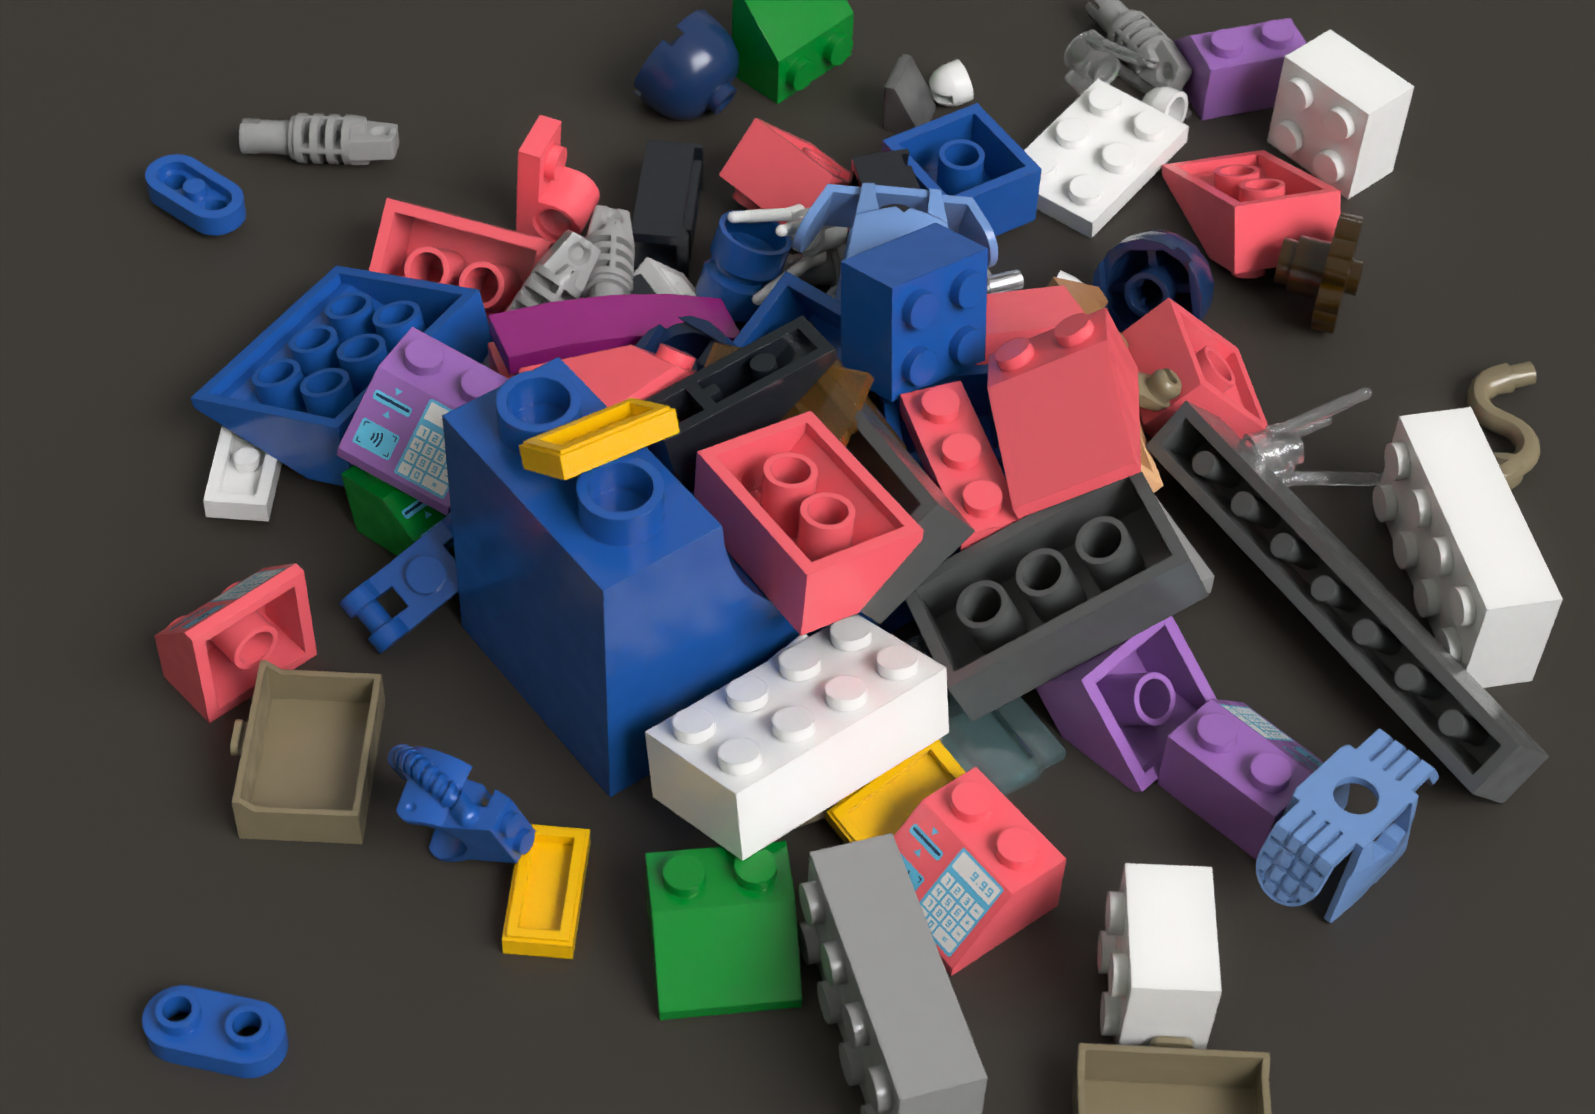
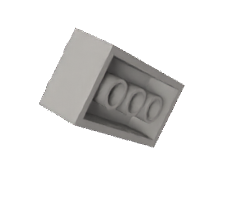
[797,833,988,1114]

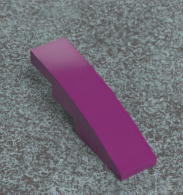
[488,294,740,375]

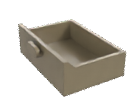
[230,660,386,844]
[1072,1036,1272,1114]

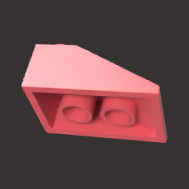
[1162,150,1341,278]
[987,308,1141,519]

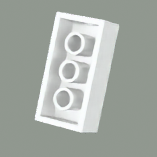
[1373,407,1563,688]
[645,614,949,861]

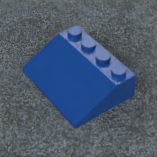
[191,265,494,487]

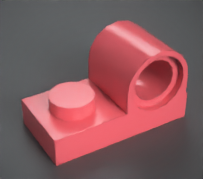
[516,115,600,242]

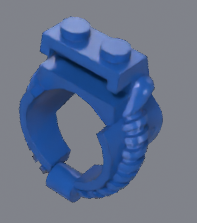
[387,744,536,863]

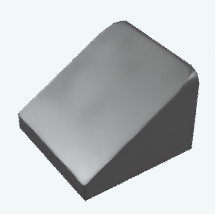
[882,54,936,134]

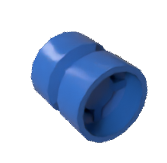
[695,210,792,322]

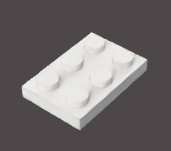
[1024,79,1189,239]

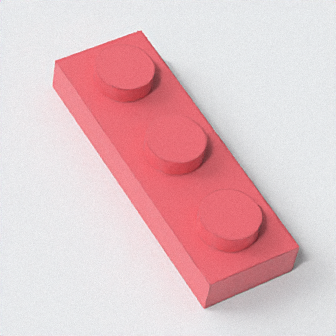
[900,380,1024,552]

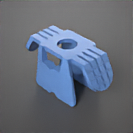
[792,183,998,302]
[1256,728,1439,923]

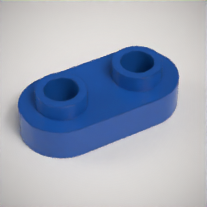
[145,154,246,236]
[142,985,289,1078]

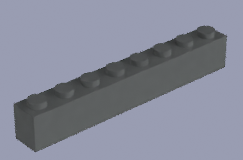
[1145,401,1549,804]

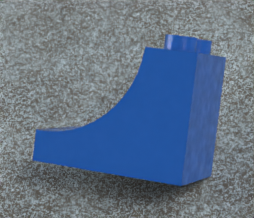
[442,357,914,797]

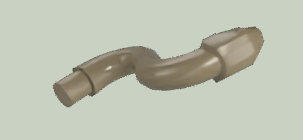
[1466,361,1541,490]

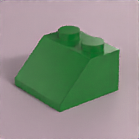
[732,0,854,104]
[645,841,802,1020]

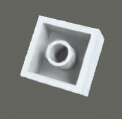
[1267,29,1414,199]
[1097,863,1222,1049]

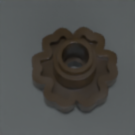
[1273,212,1364,334]

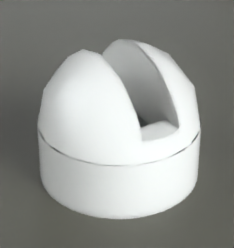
[929,59,974,107]
[1142,86,1188,123]

